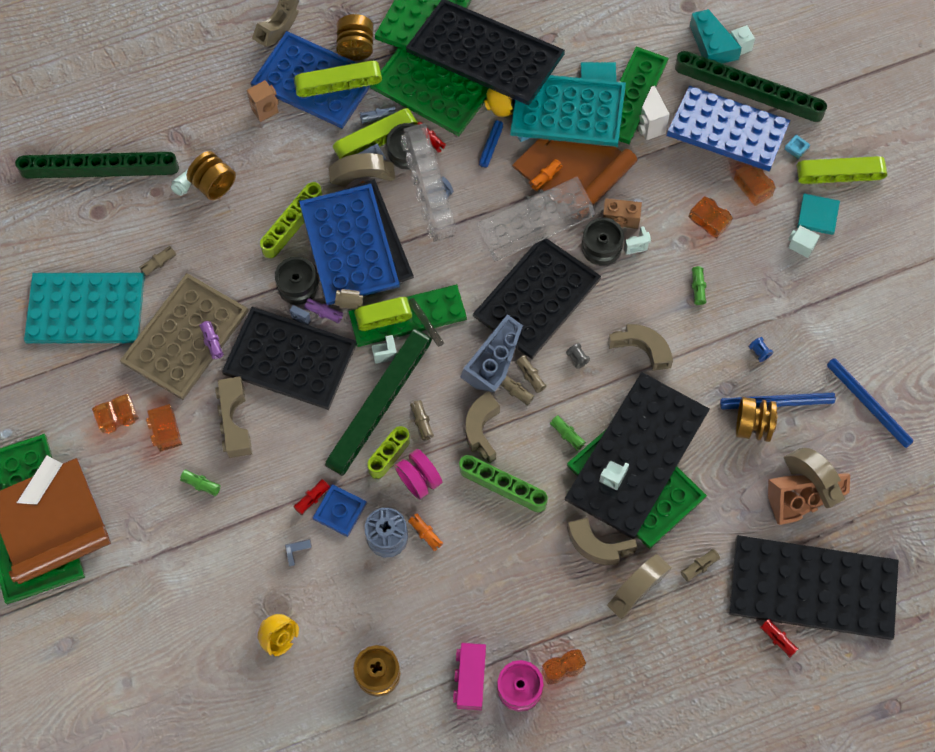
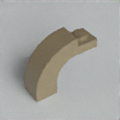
[252,0,299,47]
[329,153,395,187]
[608,324,673,371]
[466,391,500,463]
[784,448,845,508]
[567,518,637,565]
[607,554,672,619]

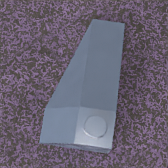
[460,315,523,393]

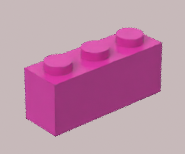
[453,643,486,711]

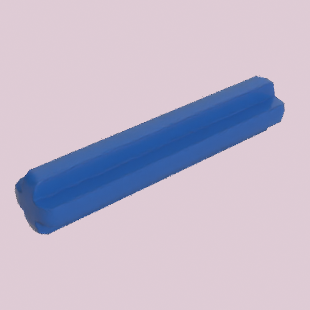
[479,120,503,168]

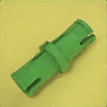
[691,266,707,305]
[550,415,586,451]
[180,469,221,496]

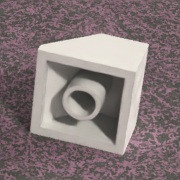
[638,86,670,141]

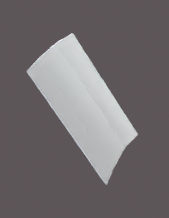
[17,456,63,504]

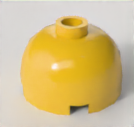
[484,88,514,117]
[257,614,299,656]

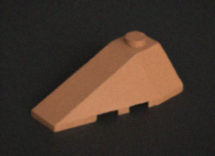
[768,473,850,525]

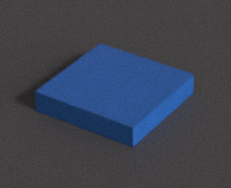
[313,484,367,537]

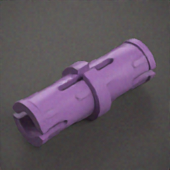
[304,298,343,324]
[200,321,224,359]

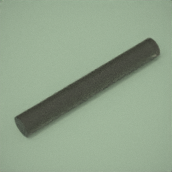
[408,298,444,347]

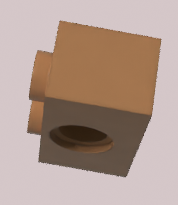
[247,80,279,122]
[603,198,642,229]

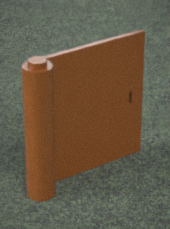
[512,139,637,219]
[0,458,111,584]

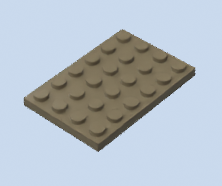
[120,273,249,400]

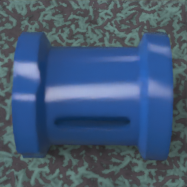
[748,337,774,362]

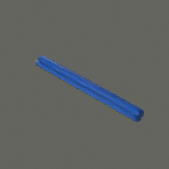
[827,358,914,448]
[720,392,836,410]

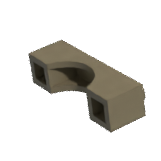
[215,376,252,458]

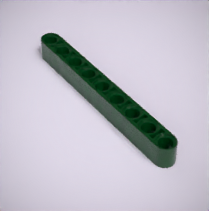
[675,51,827,122]
[15,152,179,179]
[325,328,432,476]

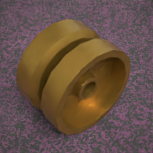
[353,645,401,697]

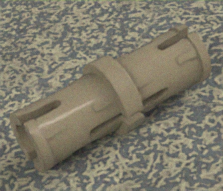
[139,246,176,276]
[516,356,547,393]
[500,375,534,406]
[410,400,434,440]
[681,548,720,582]

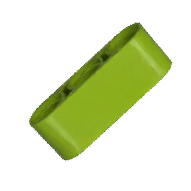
[354,297,412,331]
[367,426,410,479]

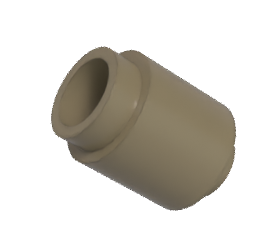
[335,289,363,310]

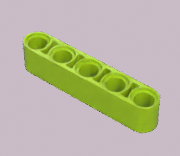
[294,61,382,97]
[332,108,418,159]
[796,156,888,184]
[260,182,322,258]

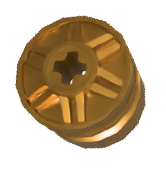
[336,14,373,61]
[186,151,236,200]
[736,397,777,442]

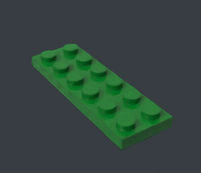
[619,46,669,145]
[348,284,467,347]

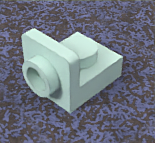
[624,226,651,255]

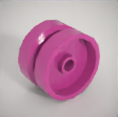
[394,449,443,500]
[497,660,544,712]

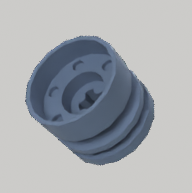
[365,508,408,558]

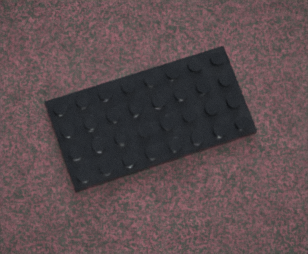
[406,0,565,106]
[564,372,710,539]
[729,535,899,640]

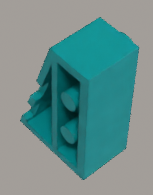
[690,9,742,64]

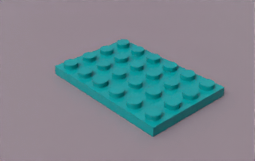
[510,75,626,147]
[24,273,145,344]

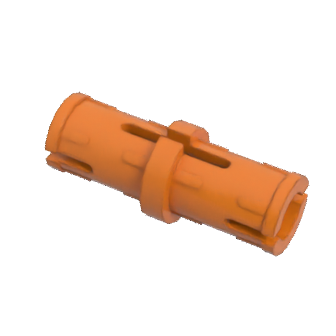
[529,159,563,191]
[408,513,443,551]

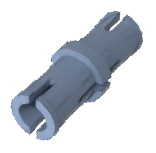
[360,107,396,124]

